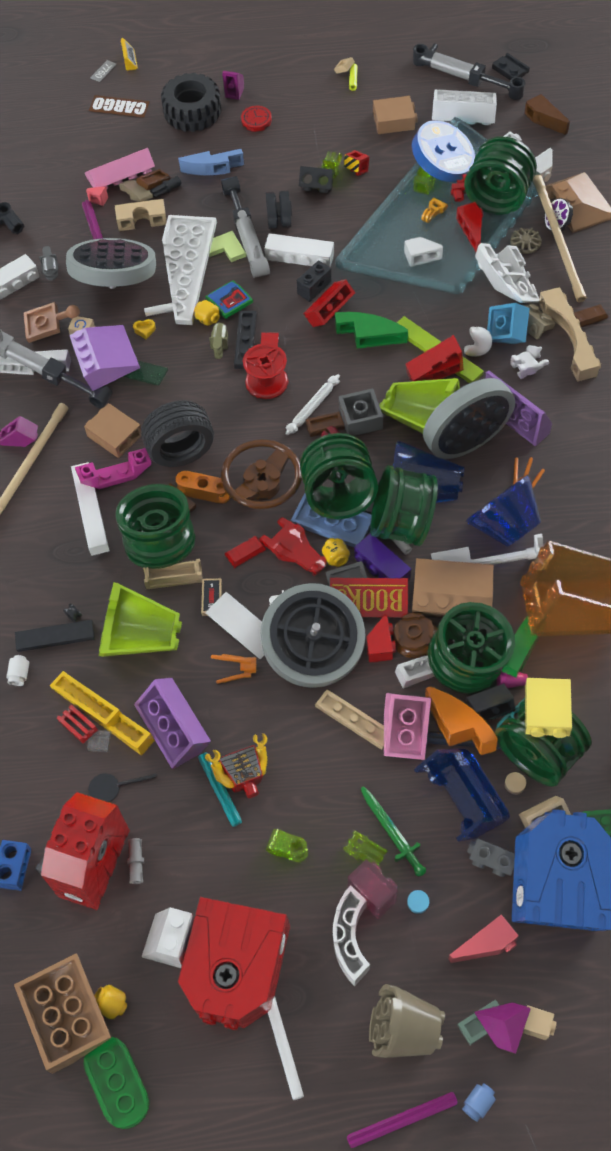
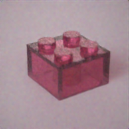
[348,859,398,920]

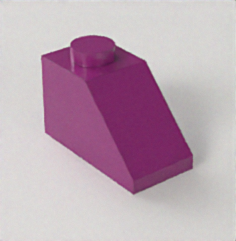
[222,71,244,100]
[0,416,38,447]

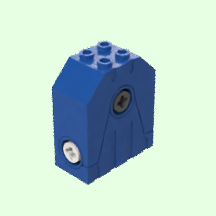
[512,810,611,931]

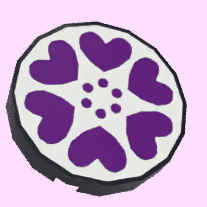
[544,198,573,231]

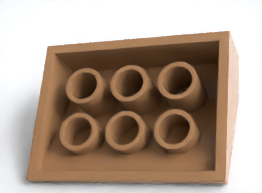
[412,558,494,618]
[14,953,111,1074]

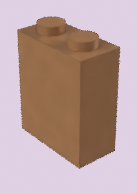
[373,96,418,134]
[84,403,141,458]

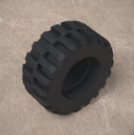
[161,73,221,132]

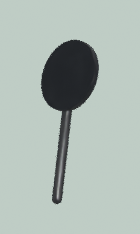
[88,773,157,802]

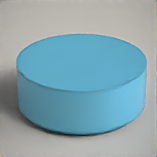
[407,890,429,914]

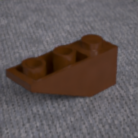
[524,94,570,135]

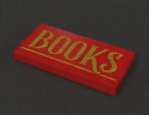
[330,577,408,617]

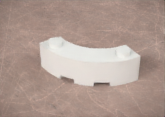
[333,885,370,986]

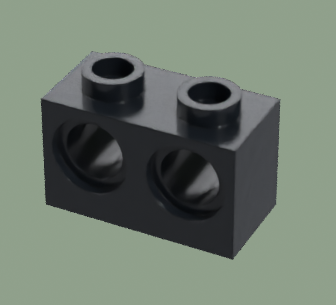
[298,166,334,193]

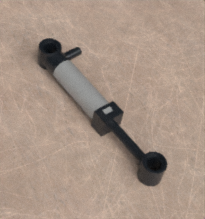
[413,43,525,100]

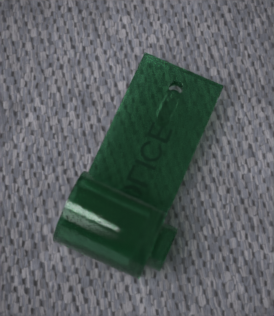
[123,360,168,386]

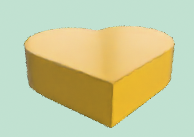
[133,319,156,340]

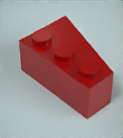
[406,335,464,381]

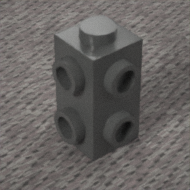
[467,837,515,877]

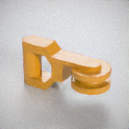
[421,198,448,223]

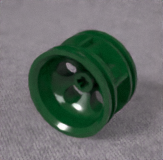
[495,700,592,787]

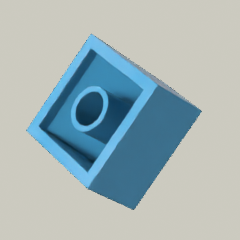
[487,303,530,344]

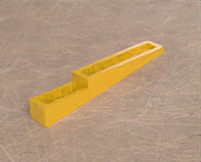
[50,671,155,756]

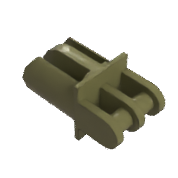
[209,323,228,359]

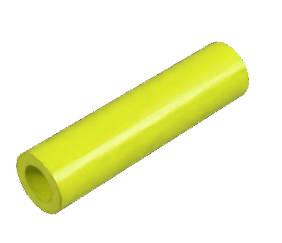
[349,64,357,91]

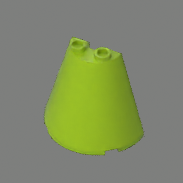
[379,378,460,434]
[98,582,182,657]

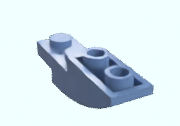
[178,149,244,175]

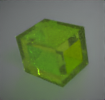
[413,166,435,195]

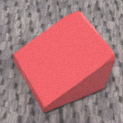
[86,186,108,206]

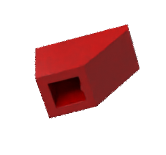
[366,616,396,663]

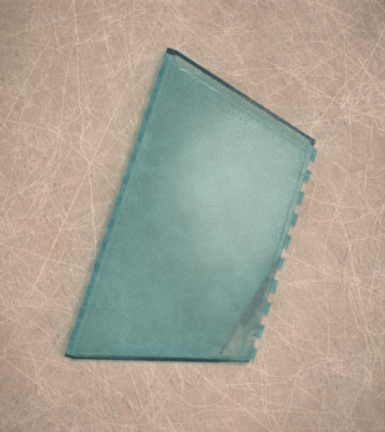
[335,117,538,295]

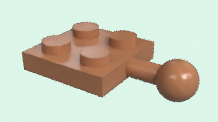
[24,302,80,343]

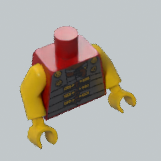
[205,733,267,798]

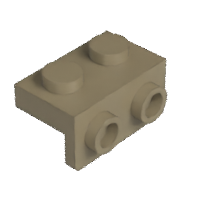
[523,304,556,339]

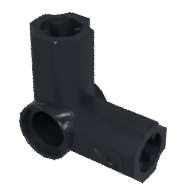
[0,202,25,234]

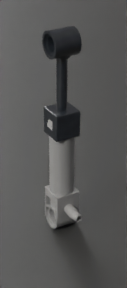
[0,329,113,408]

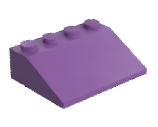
[69,325,140,391]
[485,371,552,446]

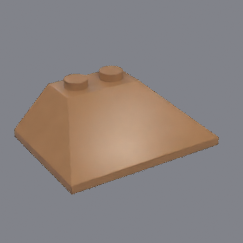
[546,172,611,233]

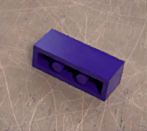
[354,533,411,580]

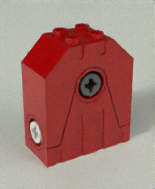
[41,792,130,910]
[178,897,290,1030]

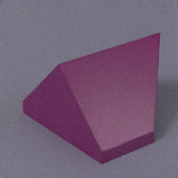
[474,1003,531,1054]

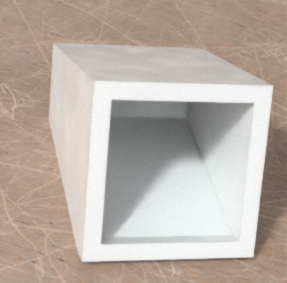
[142,908,194,968]

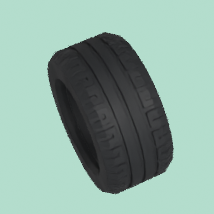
[141,400,215,467]

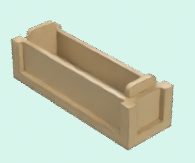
[143,559,203,589]

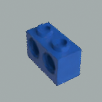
[0,840,32,891]

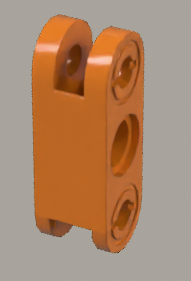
[176,471,230,503]

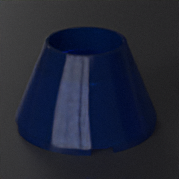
[466,475,541,547]

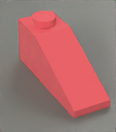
[448,914,519,963]

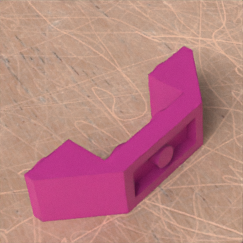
[75,448,151,489]

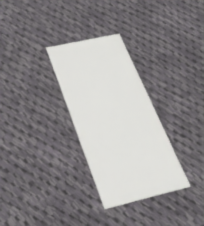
[205,592,264,659]

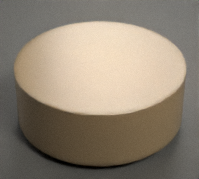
[504,772,526,795]

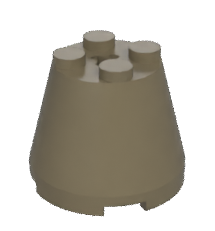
[369,984,445,1058]

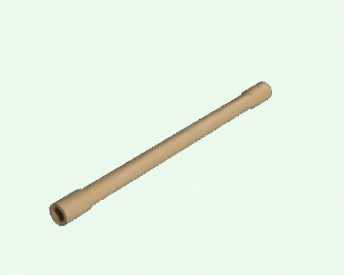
[533,175,587,302]
[0,403,69,515]

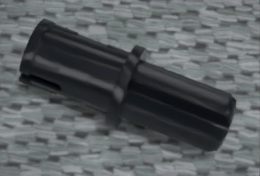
[151,176,182,198]

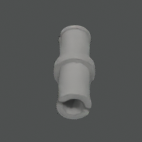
[127,838,144,884]

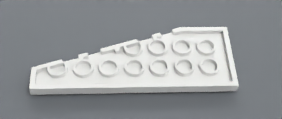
[162,215,217,325]

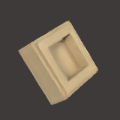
[334,57,355,74]

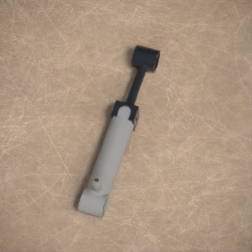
[221,176,270,278]

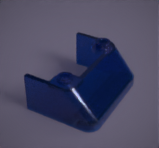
[414,749,510,842]

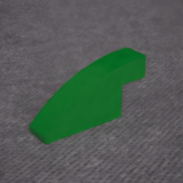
[335,312,408,349]
[501,615,547,678]

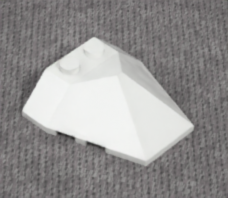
[475,243,539,303]

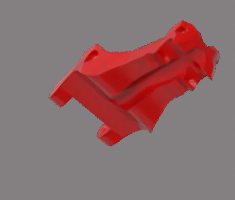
[260,517,327,576]

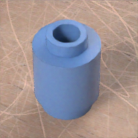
[462,1083,496,1122]

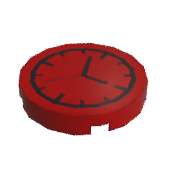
[241,106,272,132]

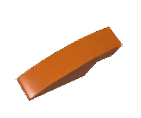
[425,687,498,755]

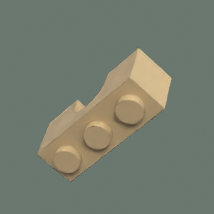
[115,199,167,231]

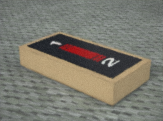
[201,578,222,616]

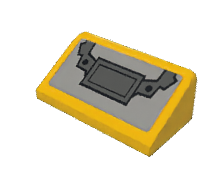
[121,38,138,71]

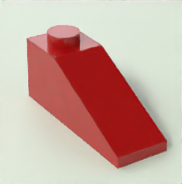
[456,202,483,252]

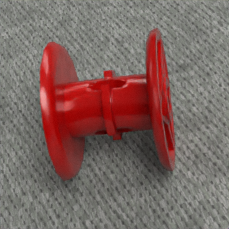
[243,343,289,399]

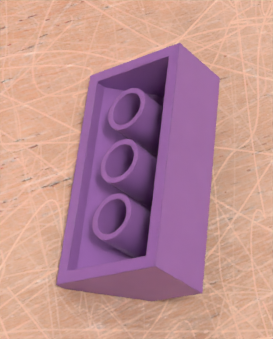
[134,678,211,769]

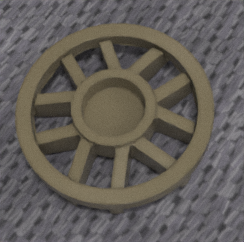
[510,227,542,254]

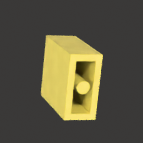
[525,678,572,738]

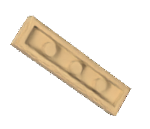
[315,690,384,750]

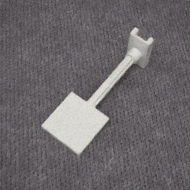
[431,534,547,570]

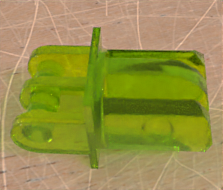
[321,151,343,178]
[343,830,388,869]

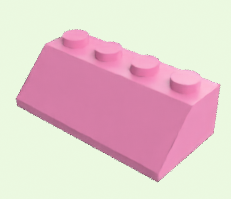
[85,148,155,189]

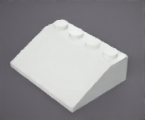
[432,90,497,125]

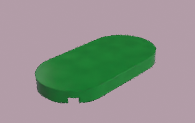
[83,1037,149,1129]

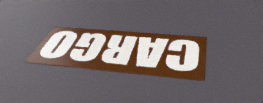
[89,95,150,117]

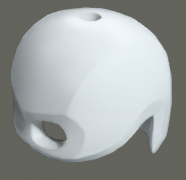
[464,327,492,356]

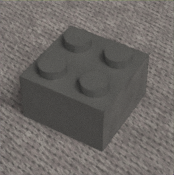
[338,388,383,436]

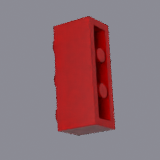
[303,279,355,327]

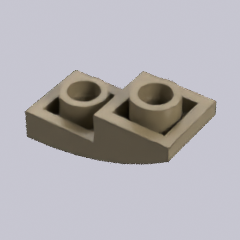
[119,179,153,202]

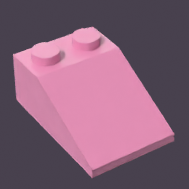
[384,693,431,760]

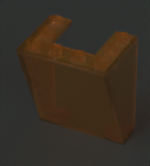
[520,540,611,636]

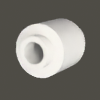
[6,655,30,686]

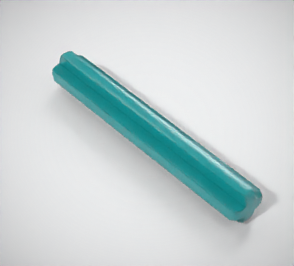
[198,752,242,827]

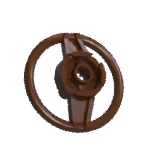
[221,440,302,509]

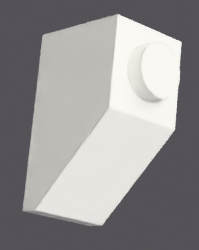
[535,148,552,182]
[404,237,443,267]

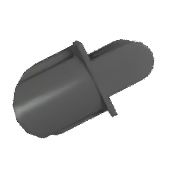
[39,246,59,281]

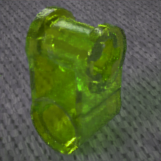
[266,829,308,862]

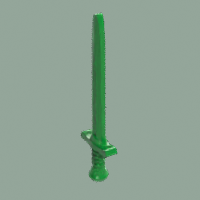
[361,787,426,877]

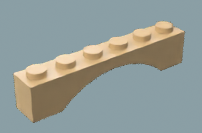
[538,287,601,382]

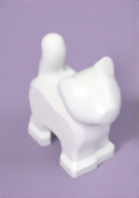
[511,345,549,379]

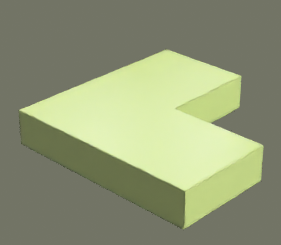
[209,231,246,262]

